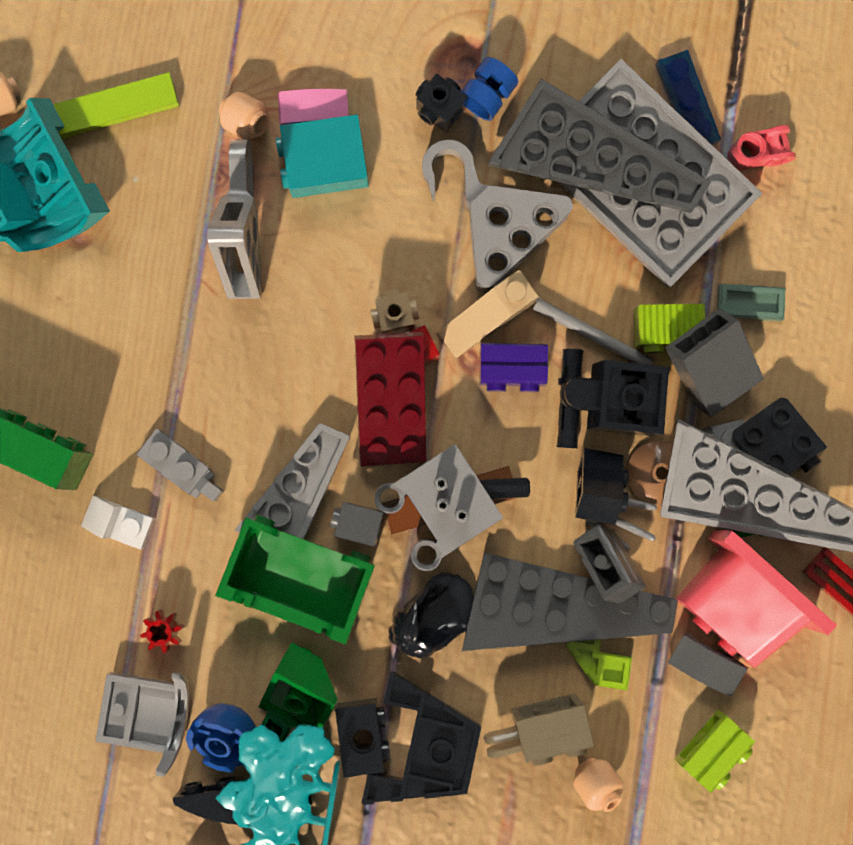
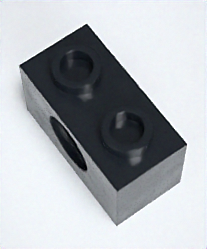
[335,698,391,778]

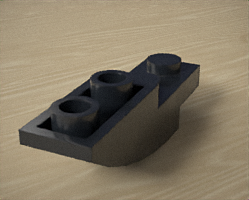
[173,776,315,825]

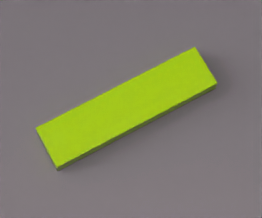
[53,72,180,139]

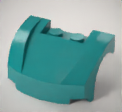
[0,98,110,252]

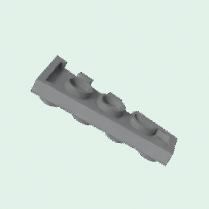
[235,423,350,539]

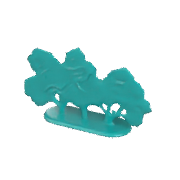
[216,725,340,845]

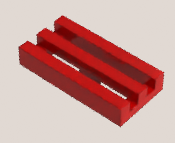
[802,547,853,616]

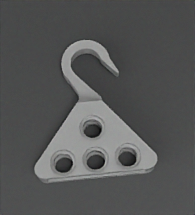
[208,139,262,299]
[422,140,573,293]

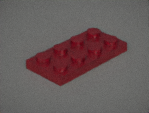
[354,332,426,467]

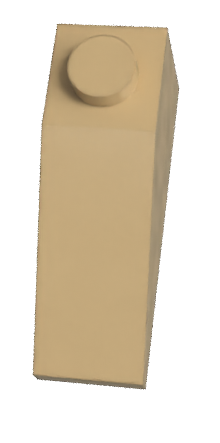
[437,270,539,359]

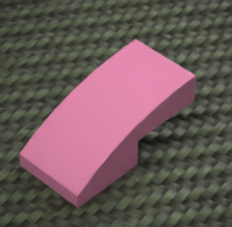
[278,89,348,126]

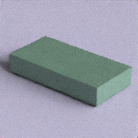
[716,284,786,322]

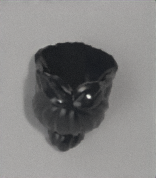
[388,572,474,658]

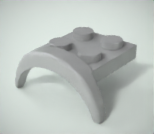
[96,672,190,777]

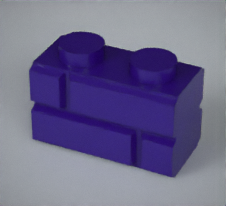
[479,343,548,392]

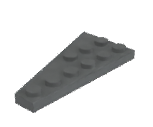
[461,553,678,652]

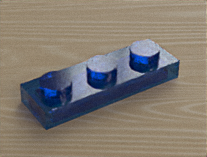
[655,50,721,145]

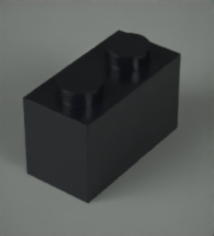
[575,448,629,525]

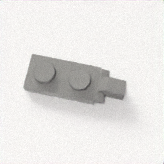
[136,428,224,502]

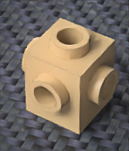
[370,289,420,334]

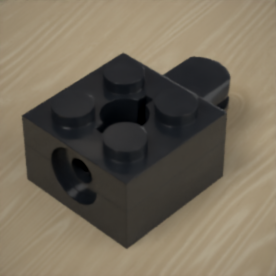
[560,360,669,436]

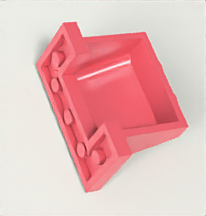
[675,529,837,668]

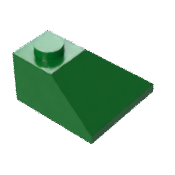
[258,643,338,728]

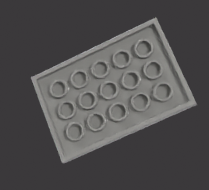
[558,59,763,289]

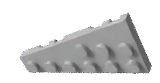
[660,419,853,552]

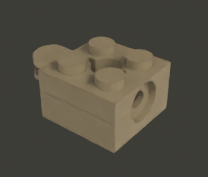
[483,693,594,765]

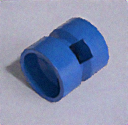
[461,57,519,121]

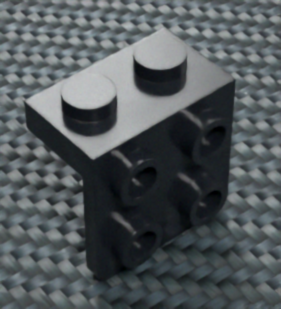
[732,398,827,477]

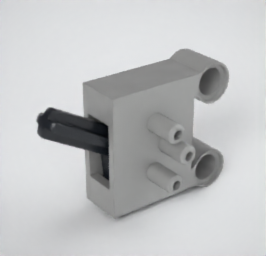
[374,444,530,571]

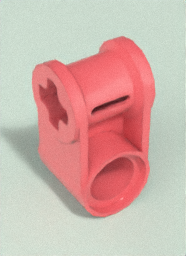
[727,125,796,170]

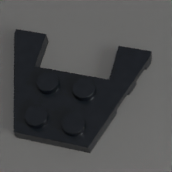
[361,671,482,805]

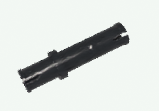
[556,349,584,449]

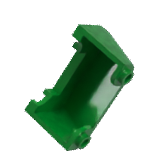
[215,514,375,645]

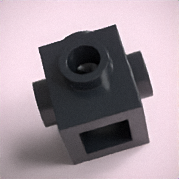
[415,73,468,133]

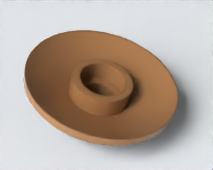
[626,441,673,506]

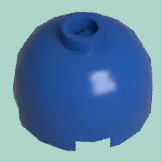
[186,703,256,772]

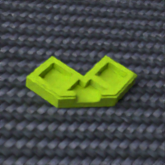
[565,640,632,691]

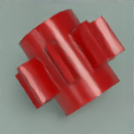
[140,610,185,653]

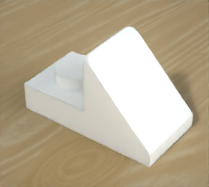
[81,495,156,550]

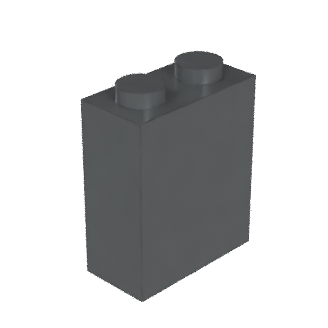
[665,309,764,417]

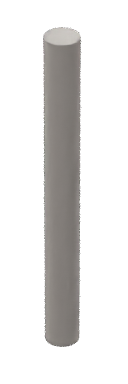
[533,298,654,365]

